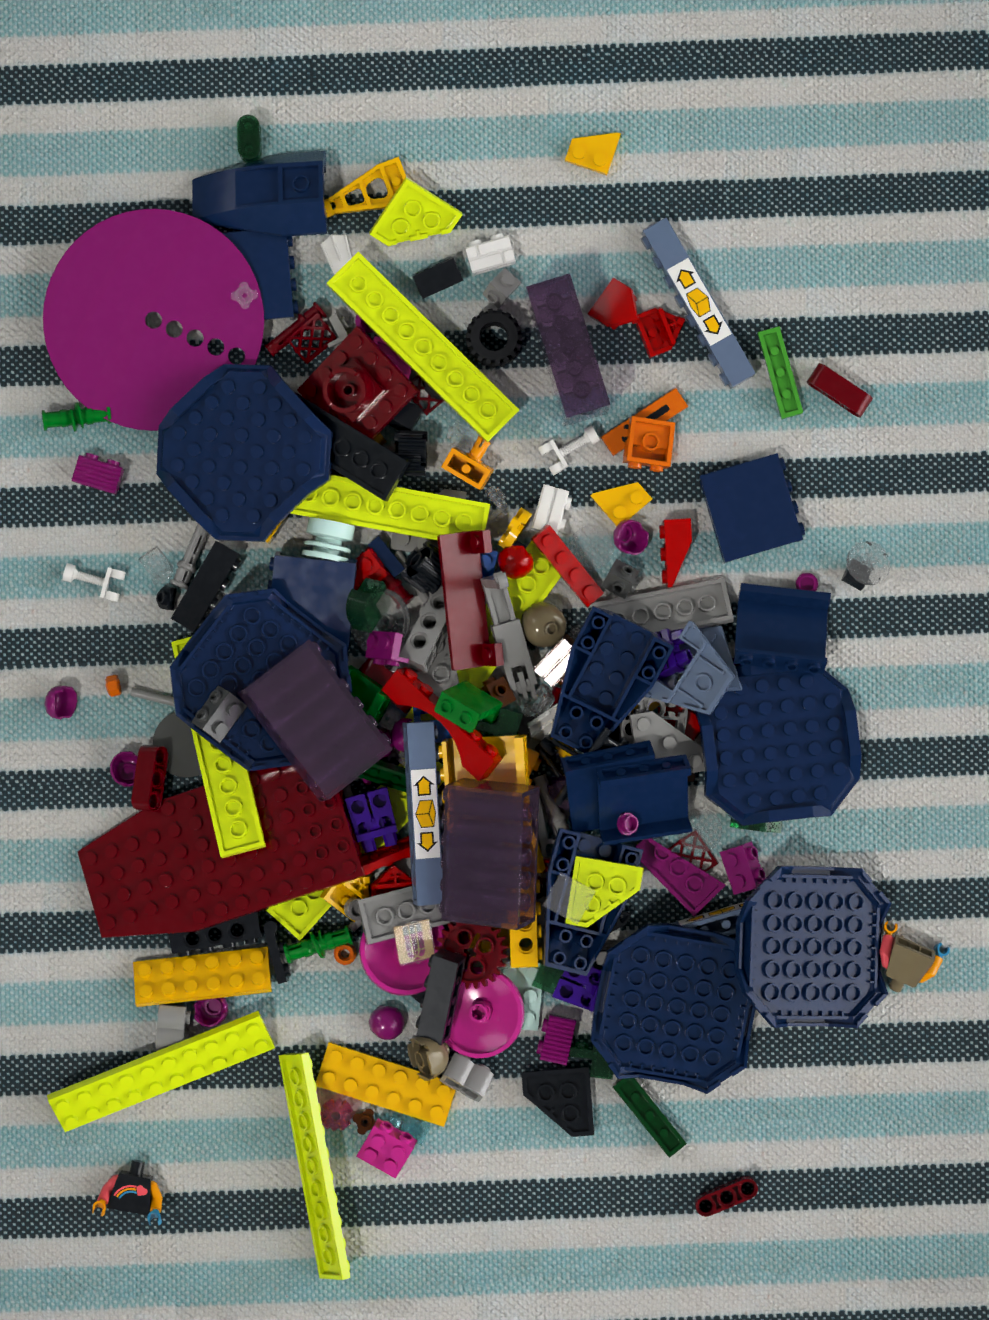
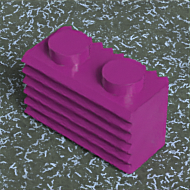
[72,453,125,495]
[536,1014,576,1065]

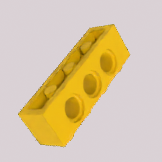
[507,873,542,968]

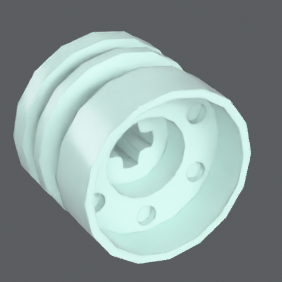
[301,517,355,562]

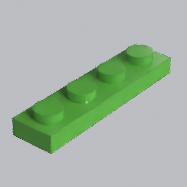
[757,326,803,420]

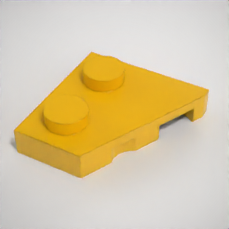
[590,482,652,527]

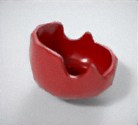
[498,546,534,579]

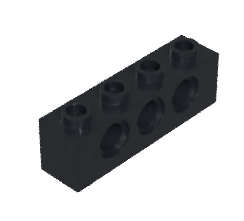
[168,911,263,957]

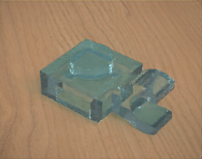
[389,1115,430,1146]

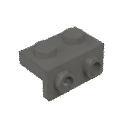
[192,686,247,743]

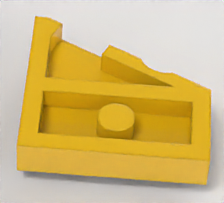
[565,132,621,176]

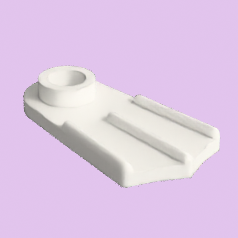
[320,234,352,275]
[527,703,558,741]

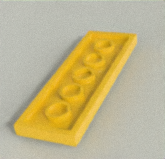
[133,947,272,1007]
[316,1042,456,1127]

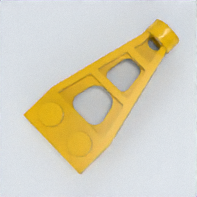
[324,157,406,218]

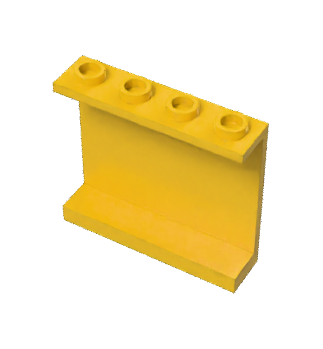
[438,734,533,832]

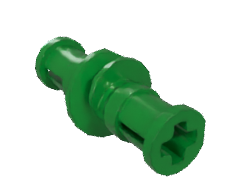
[42,402,112,432]
[283,925,354,964]

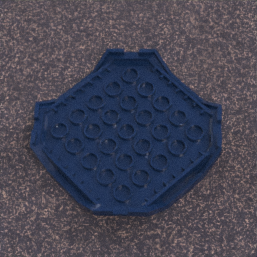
[156,364,333,542]
[169,588,352,771]
[695,665,862,826]
[734,866,892,1028]
[590,923,756,1094]

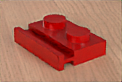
[354,548,390,600]

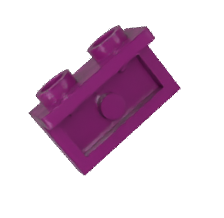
[365,631,409,667]
[719,841,766,895]

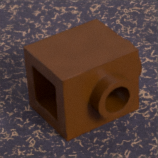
[481,676,516,709]

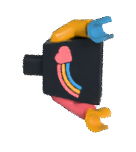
[92,1160,163,1226]

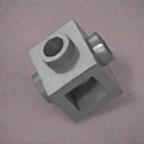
[601,559,640,599]

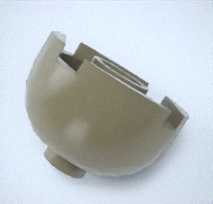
[520,601,567,648]
[407,1037,450,1081]

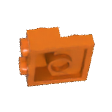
[623,416,675,472]

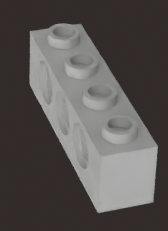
[399,580,448,674]

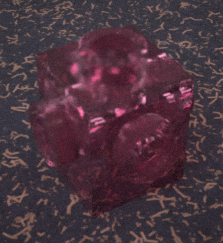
[320,1097,353,1132]

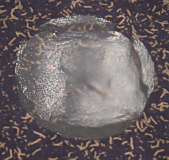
[569,525,614,570]
[846,541,891,585]
[678,808,722,853]

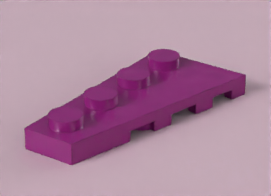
[636,838,726,916]

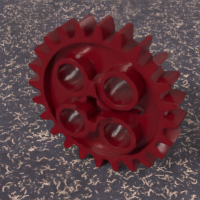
[435,915,509,989]

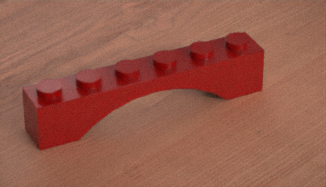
[381,667,503,781]

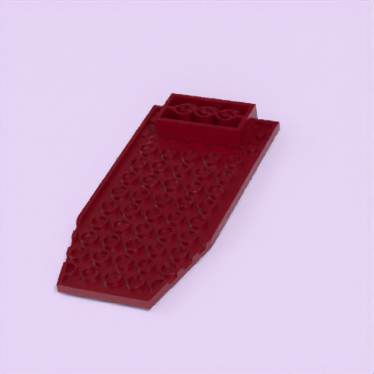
[77,746,365,938]

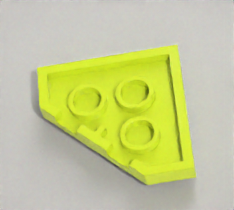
[369,177,463,246]
[565,856,644,927]

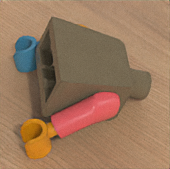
[880,921,950,992]

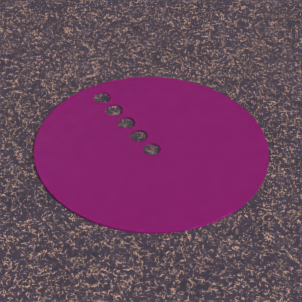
[43,209,264,431]

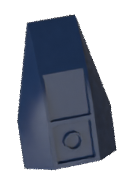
[192,151,327,237]
[550,606,674,753]
[543,828,643,976]

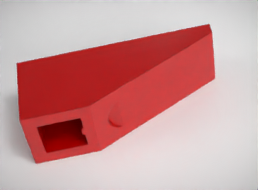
[659,518,692,588]

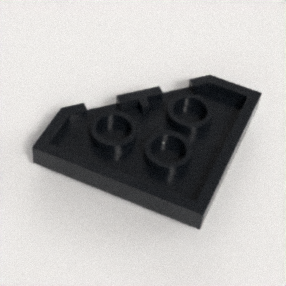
[521,1066,594,1137]

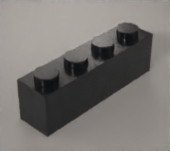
[171,541,242,632]
[416,948,467,1045]

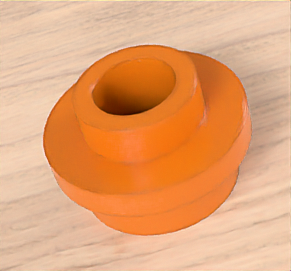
[334,944,357,965]

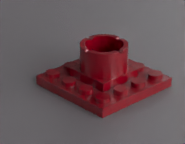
[297,326,419,439]

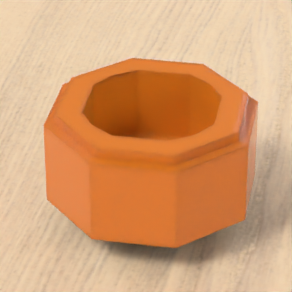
[105,675,122,697]

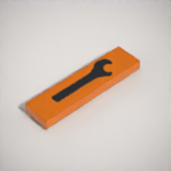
[601,388,688,456]

